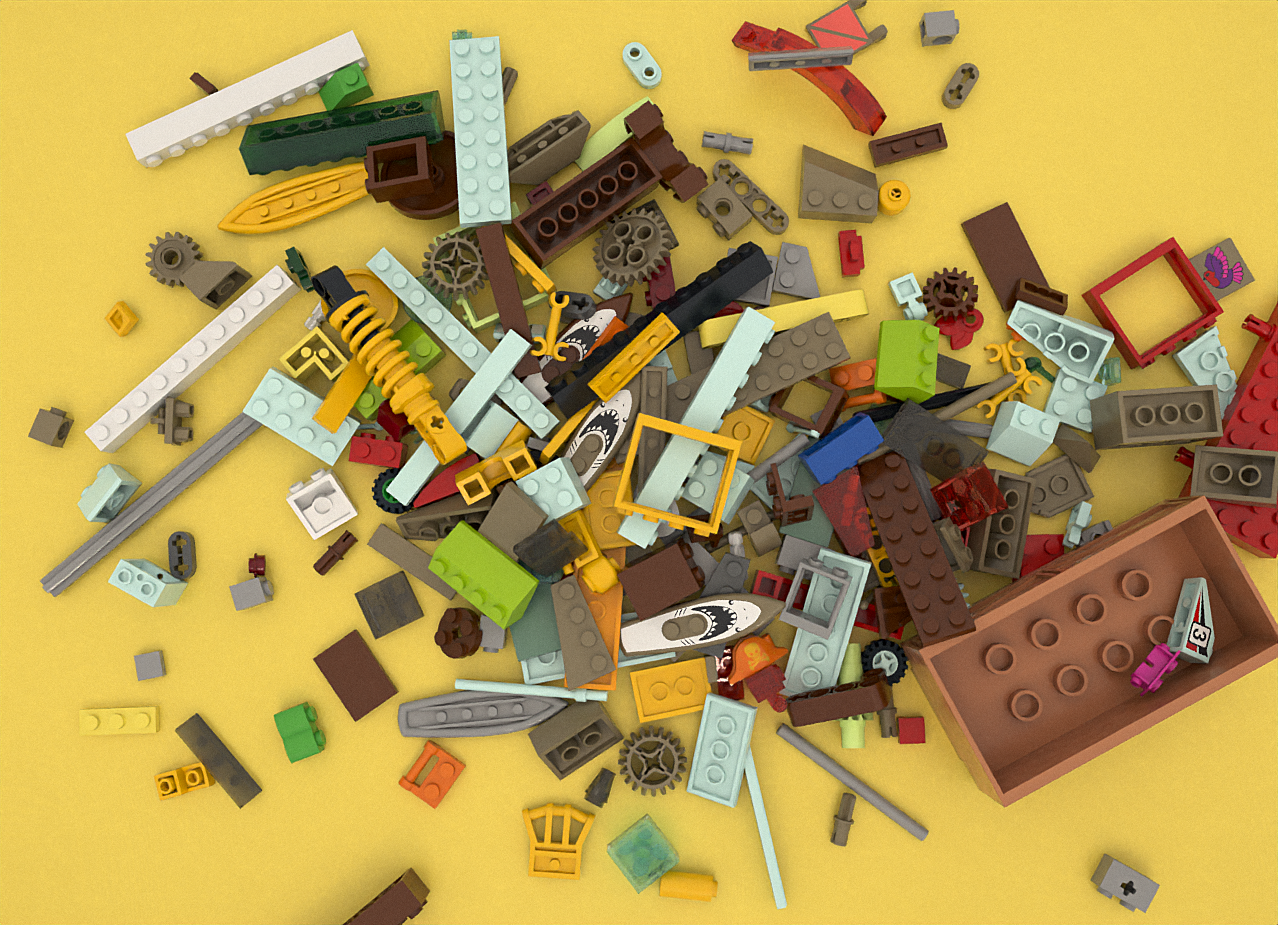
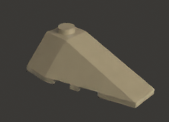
[396,485,500,541]

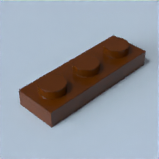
[868,123,948,168]

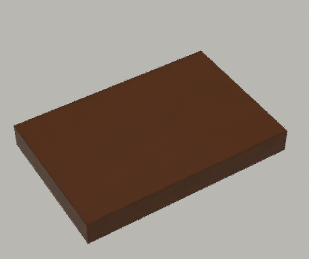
[313,629,399,722]

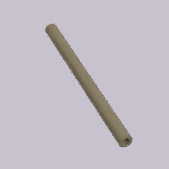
[858,372,1017,465]

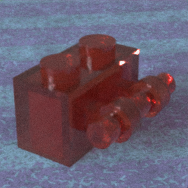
[744,664,787,713]

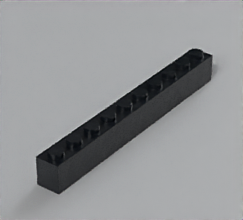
[544,241,774,419]

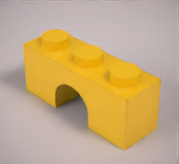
[455,440,537,505]

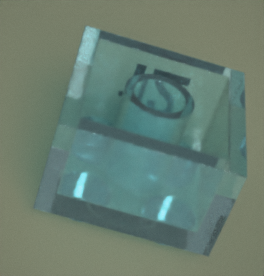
[607,813,680,894]

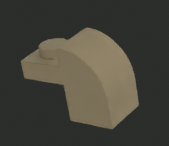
[736,500,782,557]

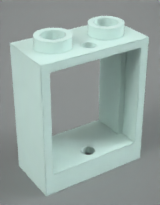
[108,559,188,607]

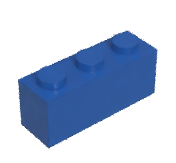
[798,412,884,485]

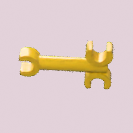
[529,292,569,362]
[983,339,1027,403]
[975,358,1043,419]

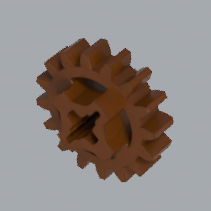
[923,267,978,321]

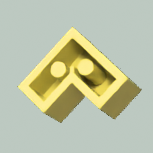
[278,326,350,382]

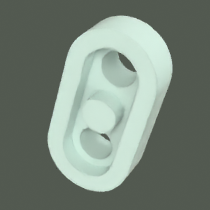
[623,42,662,89]

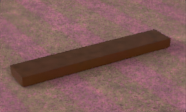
[475,223,542,378]

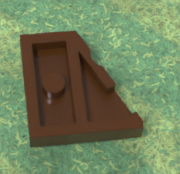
[872,585,912,639]

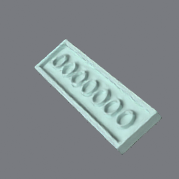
[449,36,512,228]

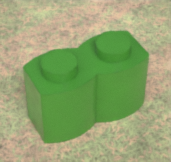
[274,702,326,763]

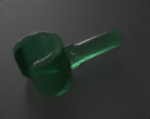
[1024,357,1056,383]

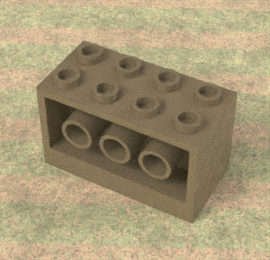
[1090,384,1223,450]

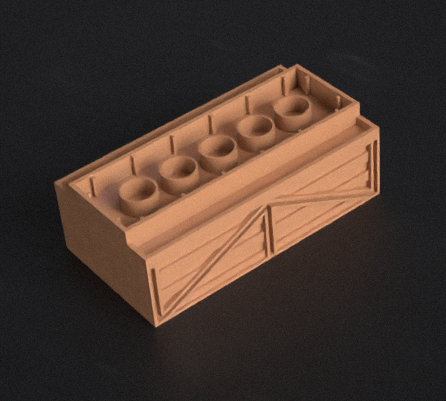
[900,495,1278,808]

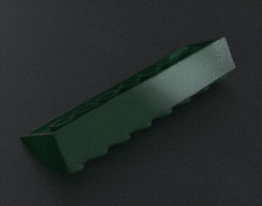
[239,90,445,176]

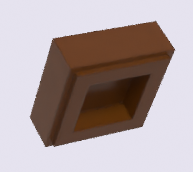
[189,72,218,96]

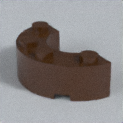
[624,100,709,203]

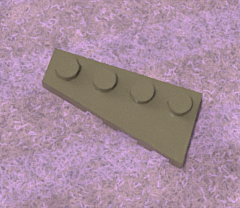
[550,575,616,691]

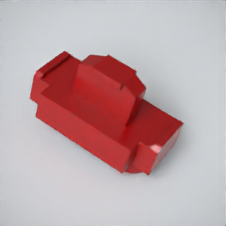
[838,230,865,277]

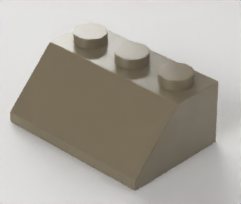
[528,700,624,780]

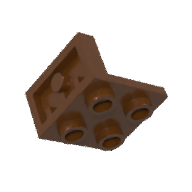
[766,463,814,527]

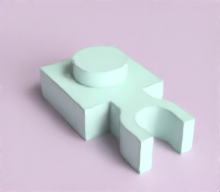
[1062,501,1092,548]

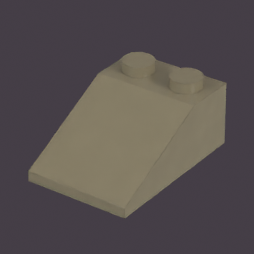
[1190,445,1278,508]

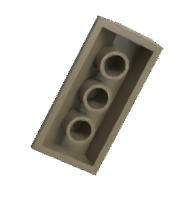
[967,468,1036,579]

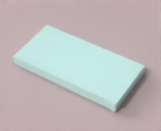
[686,692,758,808]

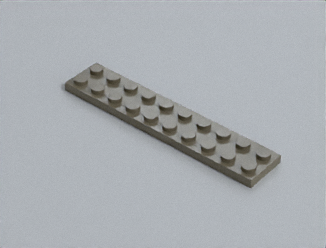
[614,312,851,465]

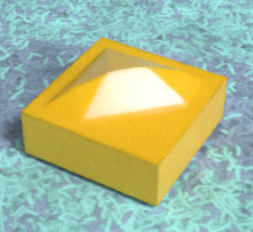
[104,301,139,337]

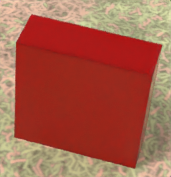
[897,716,926,744]

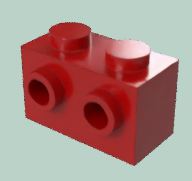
[349,432,408,469]

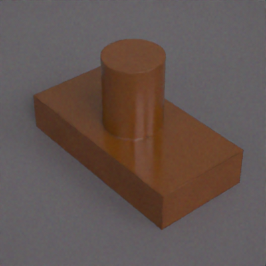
[1015,277,1068,316]

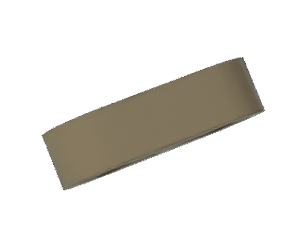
[942,63,979,109]

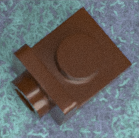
[686,514,723,548]

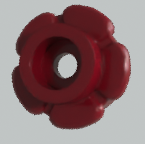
[249,553,266,578]

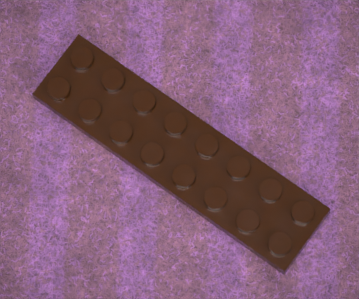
[853,449,976,648]

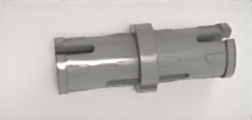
[702,131,753,155]

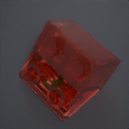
[930,461,1009,532]

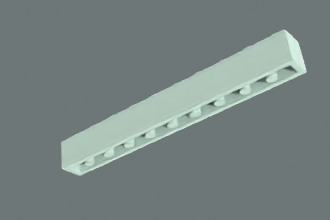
[616,306,775,549]

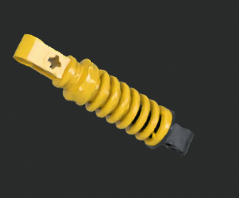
[311,265,467,465]

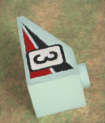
[1167,577,1215,663]

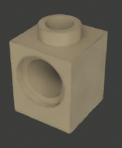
[28,407,74,448]

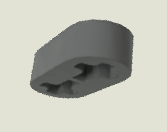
[549,291,597,320]
[168,531,197,579]

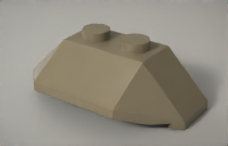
[507,110,591,185]

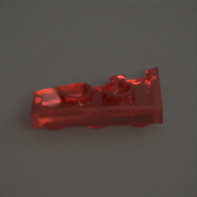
[812,466,875,557]

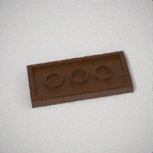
[961,202,1050,313]

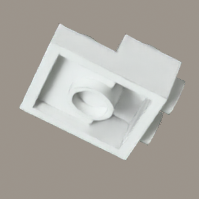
[286,468,358,540]

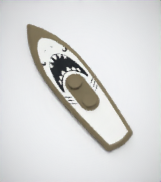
[560,370,641,493]
[619,593,786,657]

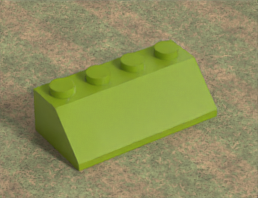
[354,318,446,422]
[428,520,539,630]

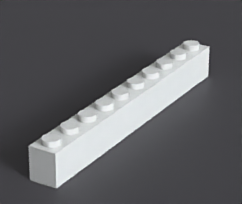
[125,30,370,168]
[85,265,301,453]

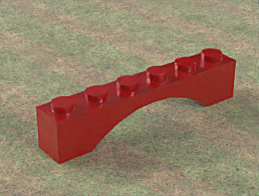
[750,570,905,640]

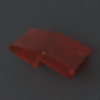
[716,645,744,700]

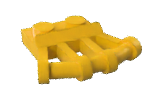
[522,803,596,880]

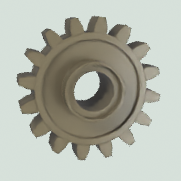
[145,232,203,288]

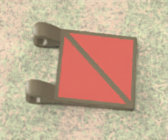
[806,0,888,69]

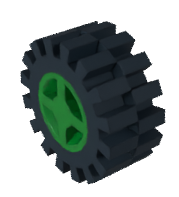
[372,468,421,514]

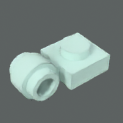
[888,272,928,321]

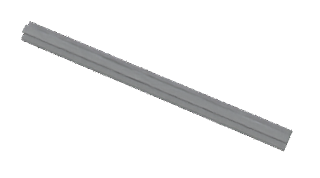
[40,412,263,597]

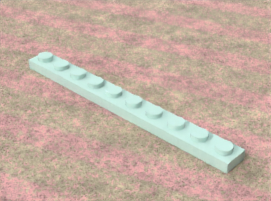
[366,247,561,440]

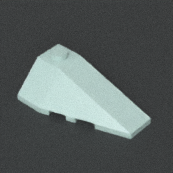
[1007,300,1115,384]

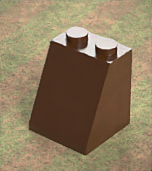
[617,537,705,621]

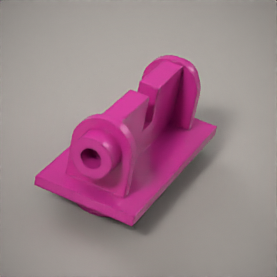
[1130,643,1181,697]

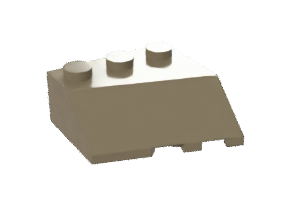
[798,145,879,224]

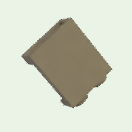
[932,517,973,573]

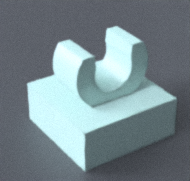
[593,277,628,300]

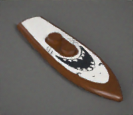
[507,293,633,419]

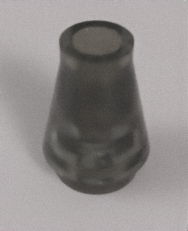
[584,767,616,808]

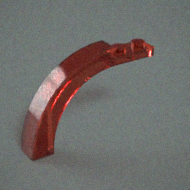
[731,21,887,136]

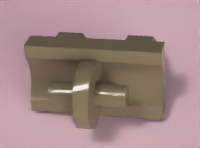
[150,398,194,446]

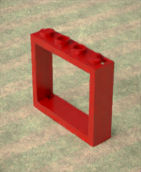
[1081,237,1224,369]

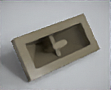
[1053,423,1101,473]

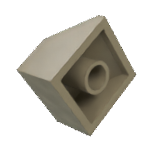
[179,261,252,310]

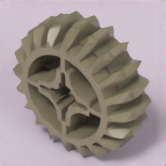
[422,231,489,301]
[618,725,687,797]

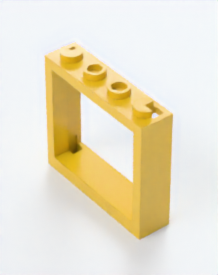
[613,413,742,537]

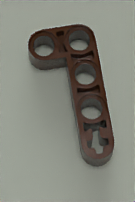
[784,668,892,727]

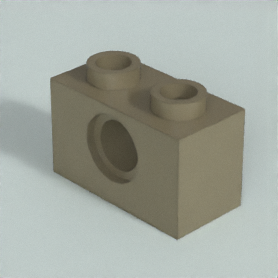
[696,178,753,241]

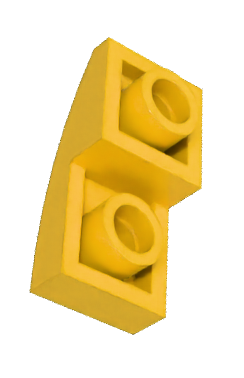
[154,759,215,801]

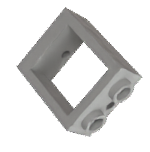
[779,557,853,640]

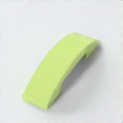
[574,96,654,172]

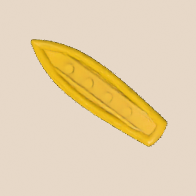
[217,161,369,234]

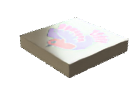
[1189,237,1255,301]

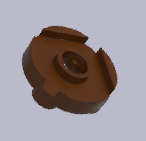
[434,607,482,659]

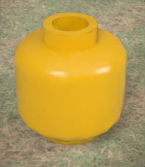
[878,180,911,216]
[581,555,621,594]

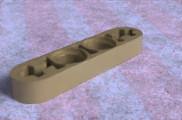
[713,159,789,235]

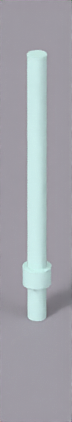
[455,679,608,702]

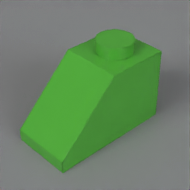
[319,63,374,115]

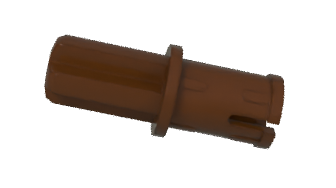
[313,530,358,576]

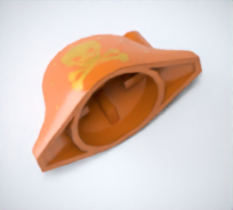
[728,633,789,685]

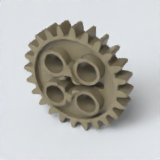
[593,208,673,287]

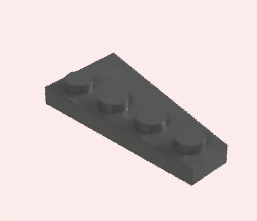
[692,552,751,658]

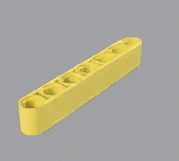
[697,290,869,349]

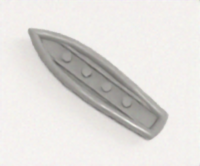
[398,690,569,738]

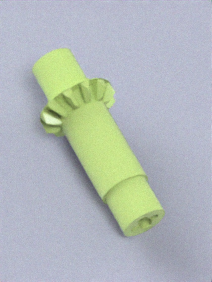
[832,643,873,748]

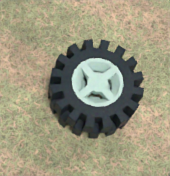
[861,639,908,686]

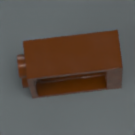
[364,136,435,203]
[768,376,850,439]

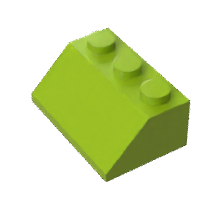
[874,320,940,406]

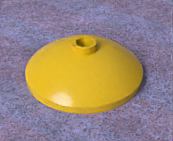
[321,269,398,334]

